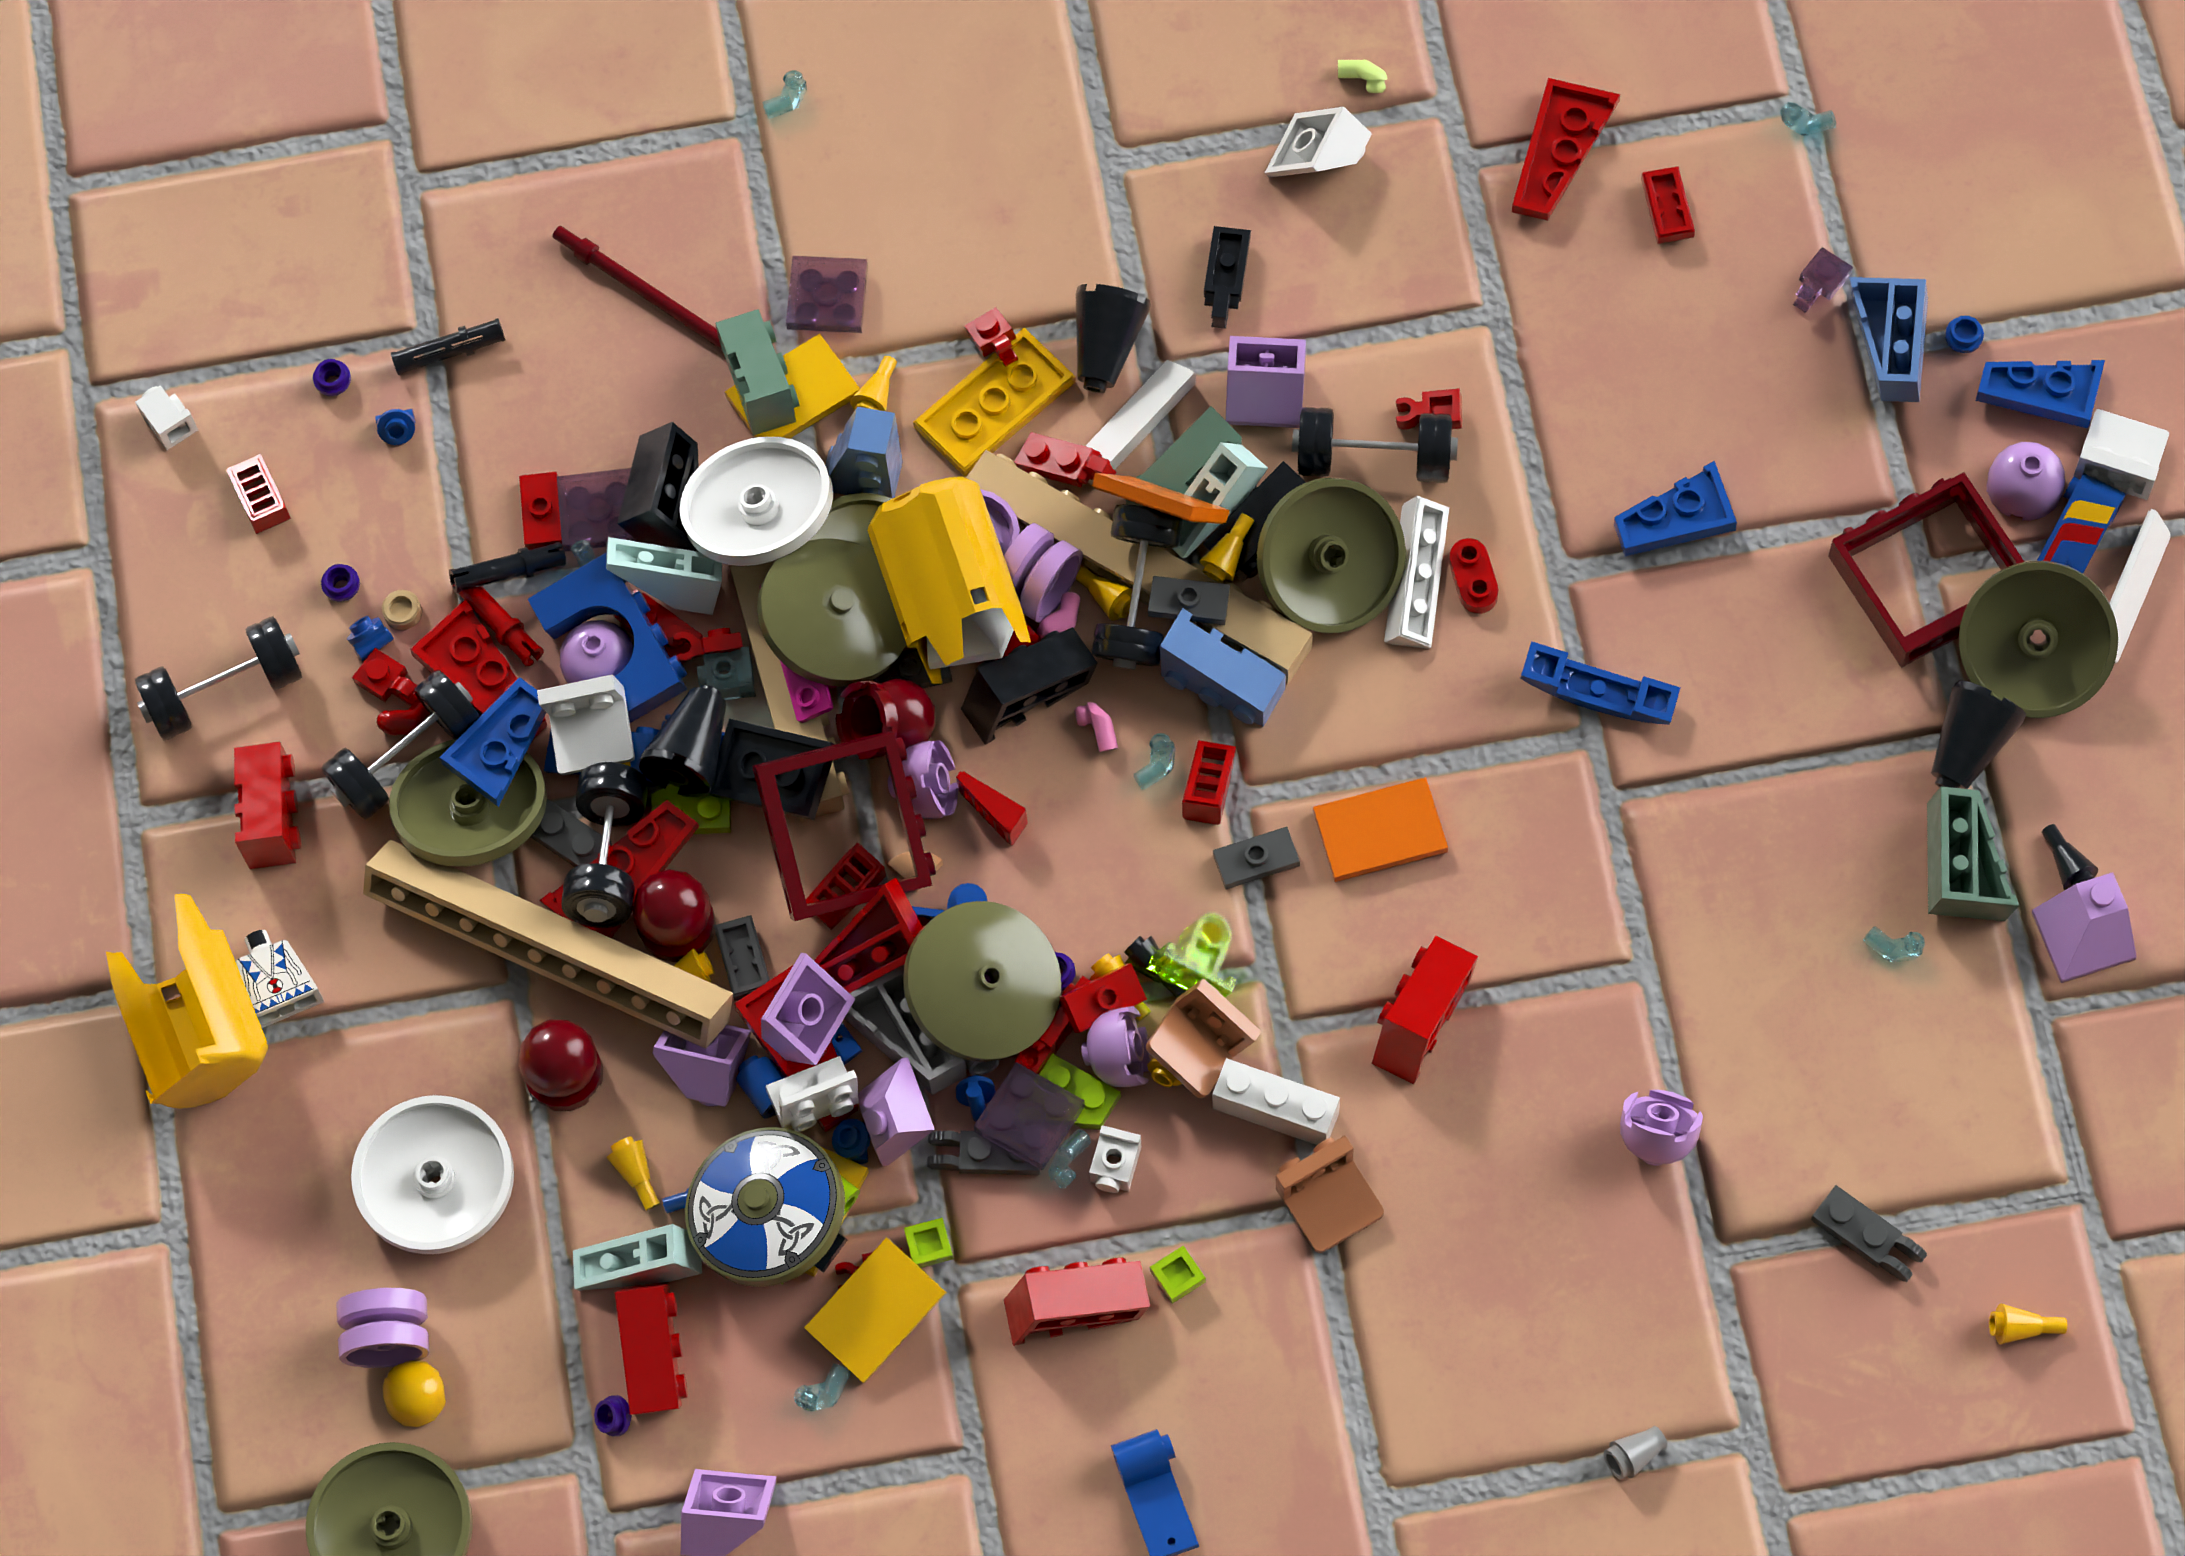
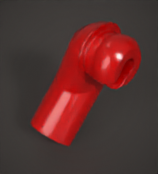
[376,698,429,735]

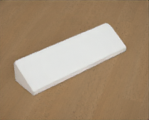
[1086,360,1196,485]
[1384,496,1449,649]
[2110,509,2170,663]

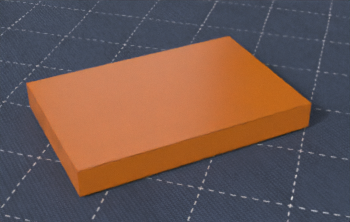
[1092,473,1230,524]
[1313,777,1448,882]

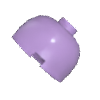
[1987,442,2065,521]
[560,620,634,684]
[888,740,958,819]
[1082,1006,1151,1087]
[1620,1090,1703,1166]

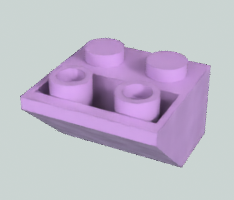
[1226,336,1306,428]

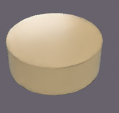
[382,590,422,630]

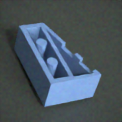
[1849,277,1928,402]
[825,407,903,498]
[1160,608,1286,727]

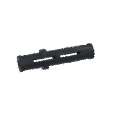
[391,318,506,375]
[449,541,566,593]

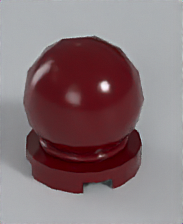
[835,679,936,760]
[633,869,716,962]
[518,1019,603,1111]

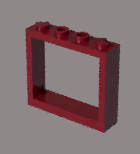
[1828,472,2025,668]
[752,731,936,921]

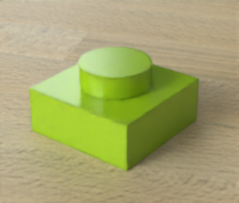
[904,1217,953,1268]
[1150,1245,1206,1304]

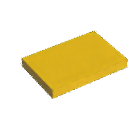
[725,333,860,439]
[804,1237,947,1383]

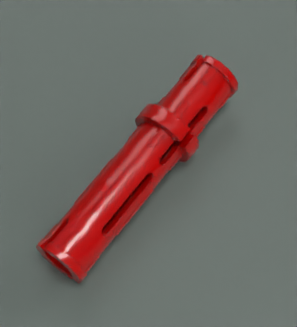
[453,585,544,666]

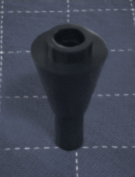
[2042,824,2098,890]
[1124,935,1189,998]

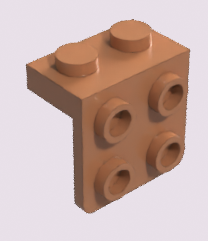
[1146,978,1261,1098]
[1276,1135,1384,1253]

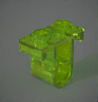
[1147,913,1237,997]

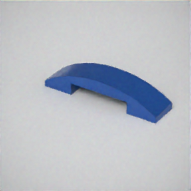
[1520,641,1681,725]

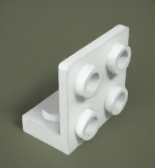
[2073,409,2169,500]
[537,674,635,775]
[766,1056,859,1132]

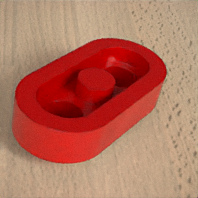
[1449,538,1499,614]

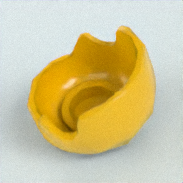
[383,1360,446,1427]

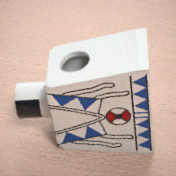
[235,930,324,1028]

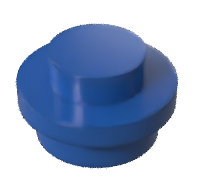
[1945,316,1984,353]

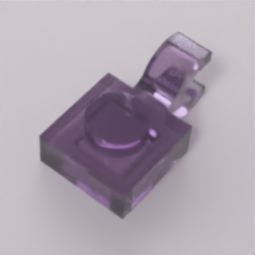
[1793,247,1853,313]

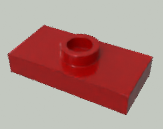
[1641,166,1695,244]
[519,471,564,550]
[1059,963,1147,1033]

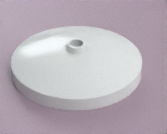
[680,436,833,566]
[351,1095,514,1254]

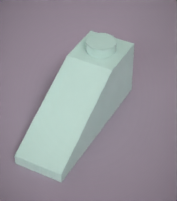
[1172,442,1268,558]
[606,537,722,615]
[573,1224,702,1291]

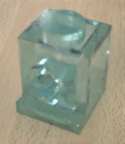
[697,646,756,700]

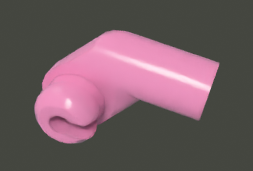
[1037,592,1081,639]
[1075,702,1118,752]

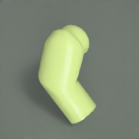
[1338,60,1387,93]

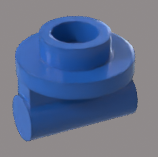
[375,408,416,445]
[347,616,394,661]
[955,1075,996,1123]
[832,1119,871,1164]

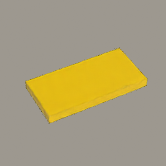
[913,328,1076,477]

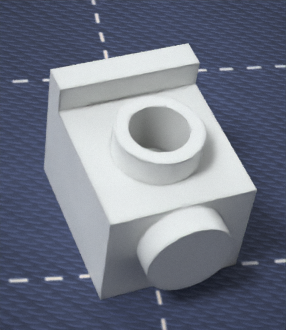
[135,385,198,450]
[1089,1125,1142,1193]

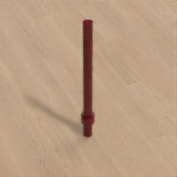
[552,226,722,350]

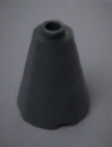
[1076,284,1151,393]
[1931,680,2026,789]
[639,685,726,798]

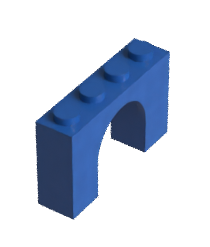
[528,552,688,723]

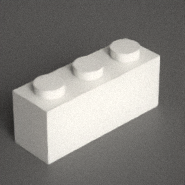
[1212,1058,1340,1145]

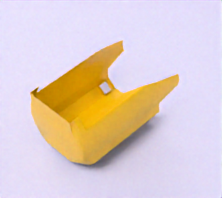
[867,477,1031,684]
[106,894,268,1109]

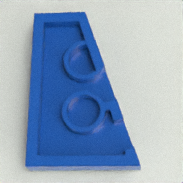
[1975,360,2105,429]
[1614,461,1737,556]
[440,677,547,807]

